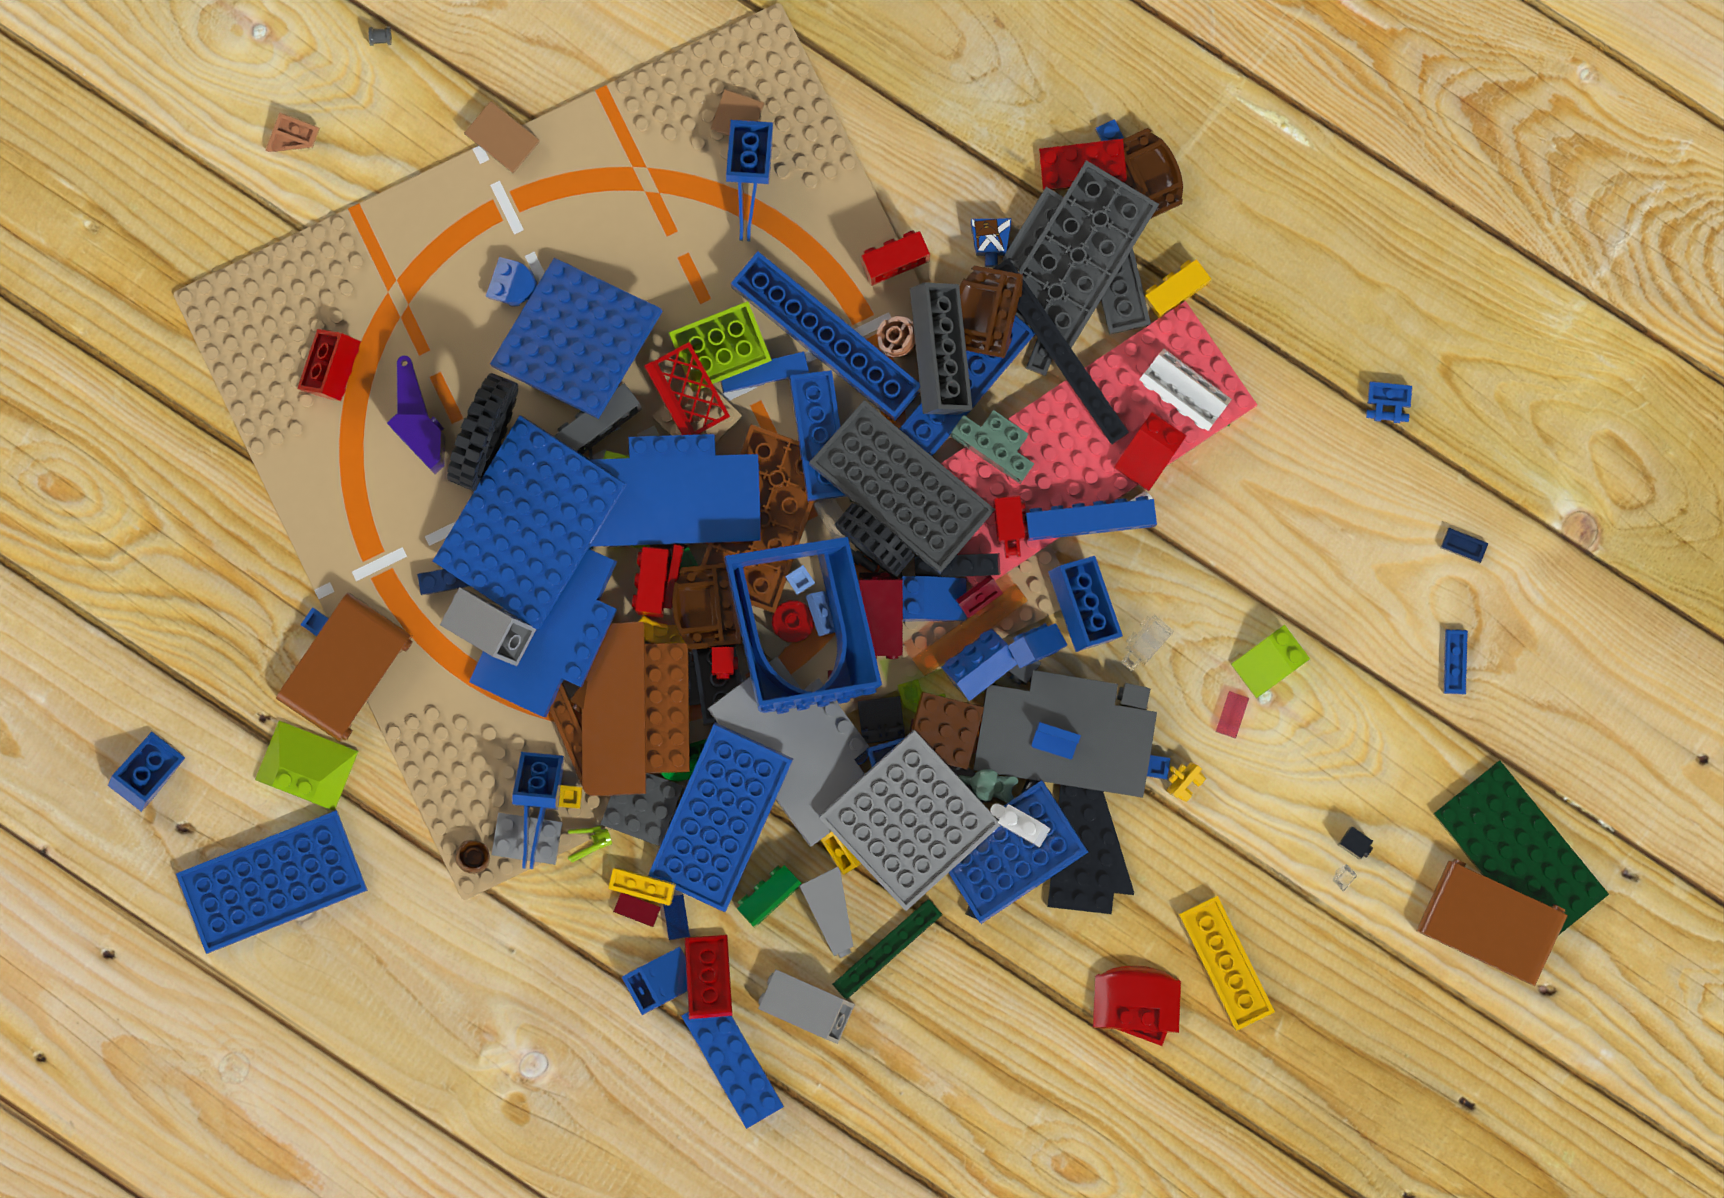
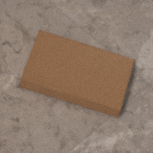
[464,101,540,174]

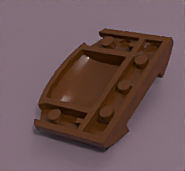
[1123,128,1183,219]
[959,265,1023,358]
[672,563,741,650]

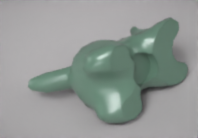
[957,769,1018,803]

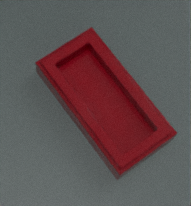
[613,893,661,927]

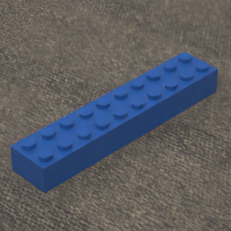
[731,251,921,421]

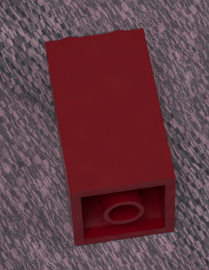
[859,572,903,659]

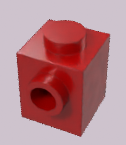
[712,647,738,679]

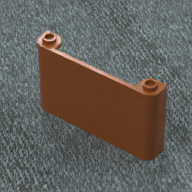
[276,593,413,742]
[1416,859,1568,987]

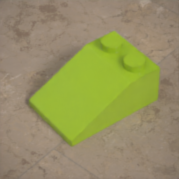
[1231,625,1310,699]

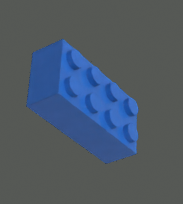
[1048,556,1123,652]

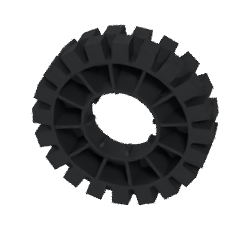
[447,373,518,491]

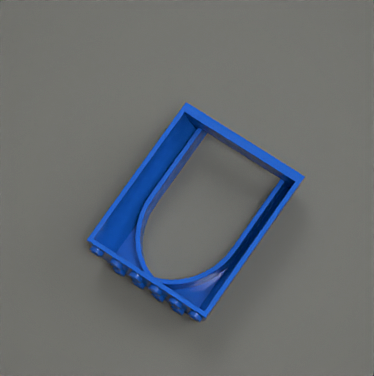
[724,537,882,714]

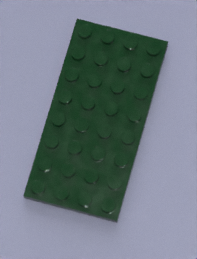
[1433,760,1609,936]

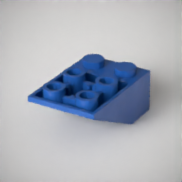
[622,947,688,1015]

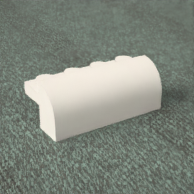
[1139,349,1232,431]

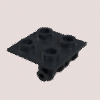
[858,696,905,743]

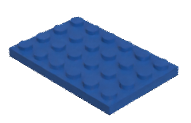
[949,780,1088,924]

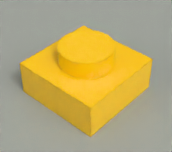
[558,785,583,809]

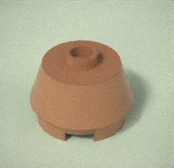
[877,316,916,357]

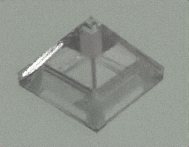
[1333,864,1357,892]

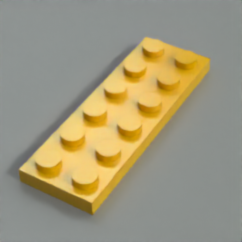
[1178,895,1275,1031]

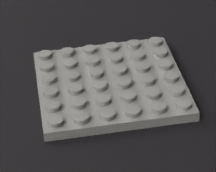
[818,730,1000,911]

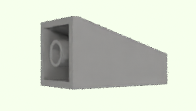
[440,587,536,666]
[800,867,853,958]
[758,970,855,1044]

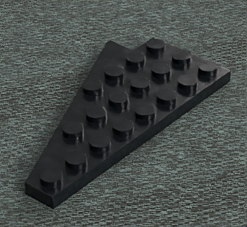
[1047,785,1134,914]

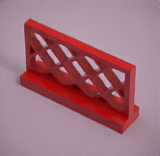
[644,342,731,435]

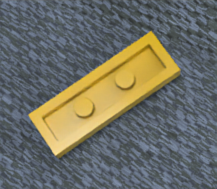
[608,867,676,905]

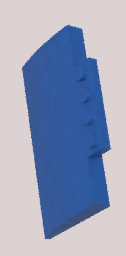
[590,434,761,547]
[469,548,617,717]

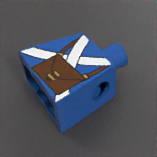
[971,218,1011,268]

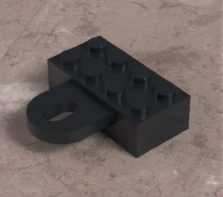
[688,645,741,726]

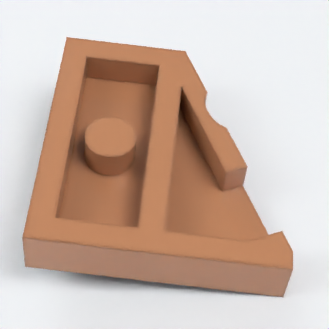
[265,113,320,152]

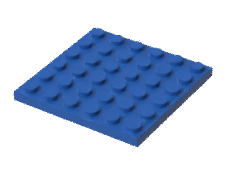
[490,258,663,419]

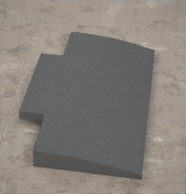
[1002,160,1159,348]
[973,670,1157,798]

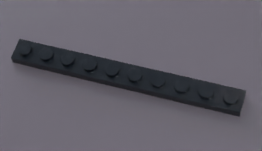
[993,258,1129,445]

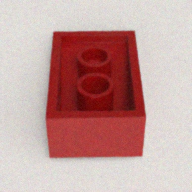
[1114,412,1187,492]

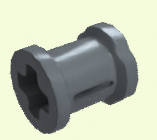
[368,26,392,46]

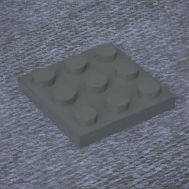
[600,773,683,846]

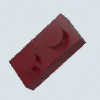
[956,575,1003,618]

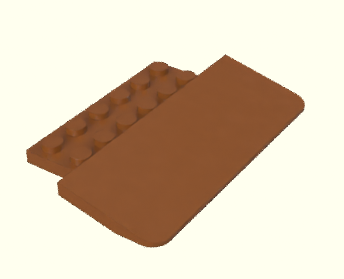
[582,622,690,796]

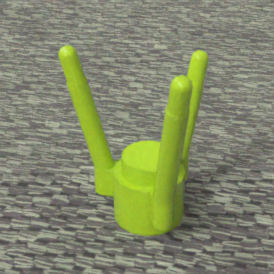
[567,826,612,862]

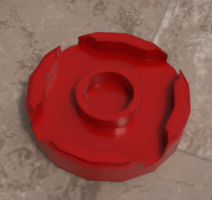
[772,600,814,643]

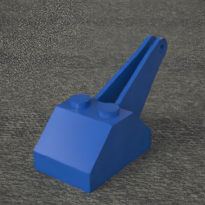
[726,120,773,242]
[512,752,564,869]

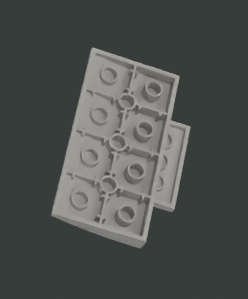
[708,657,870,847]

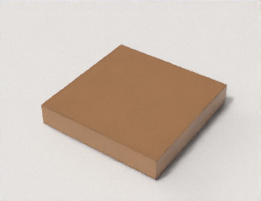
[711,89,764,136]

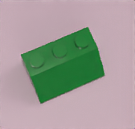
[737,865,802,928]

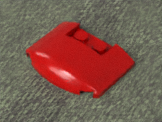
[1093,966,1181,1033]

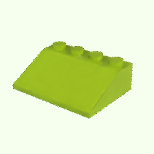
[668,301,772,392]

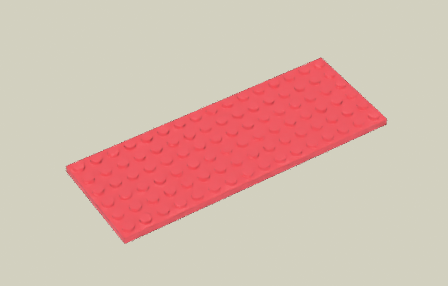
[940,301,1257,587]

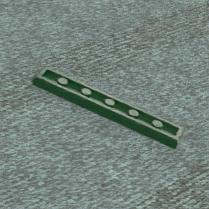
[832,899,943,1000]

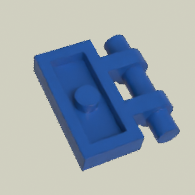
[1366,382,1412,423]

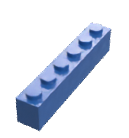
[1025,496,1157,541]

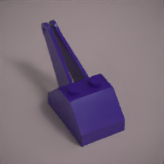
[387,355,445,474]

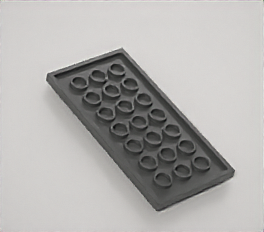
[809,400,995,574]

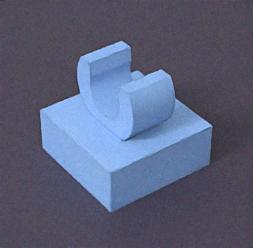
[785,565,815,595]

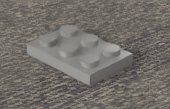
[492,813,563,865]

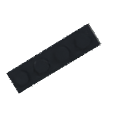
[915,553,1001,577]

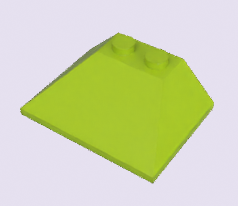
[255,721,359,811]

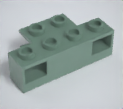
[950,410,1034,485]

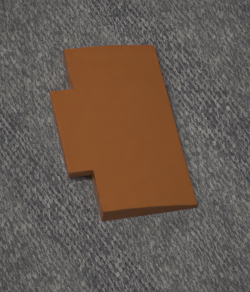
[700,424,814,613]

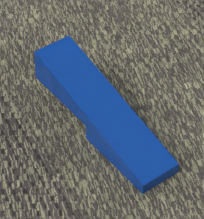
[720,352,809,393]

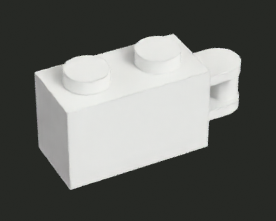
[991,804,1050,848]

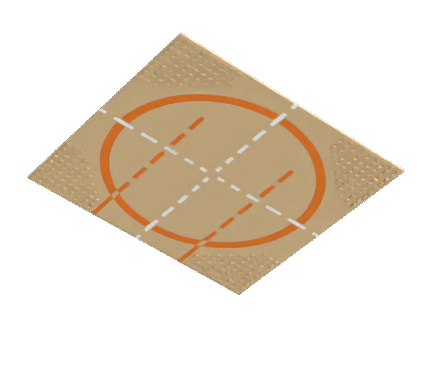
[174,3,1061,900]

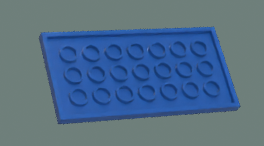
[648,723,794,912]
[176,810,368,954]

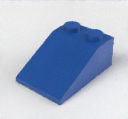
[902,576,967,622]
[108,732,185,812]

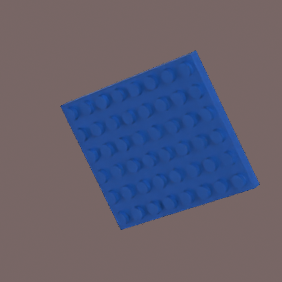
[433,416,627,630]

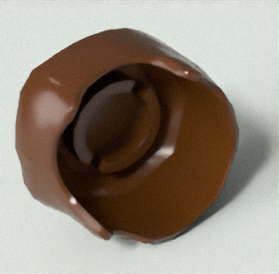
[455,840,490,874]

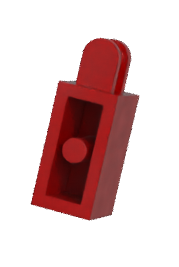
[993,496,1028,558]

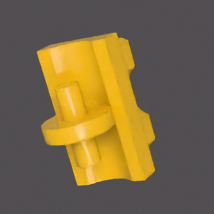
[1166,762,1206,802]

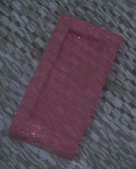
[1215,691,1249,739]

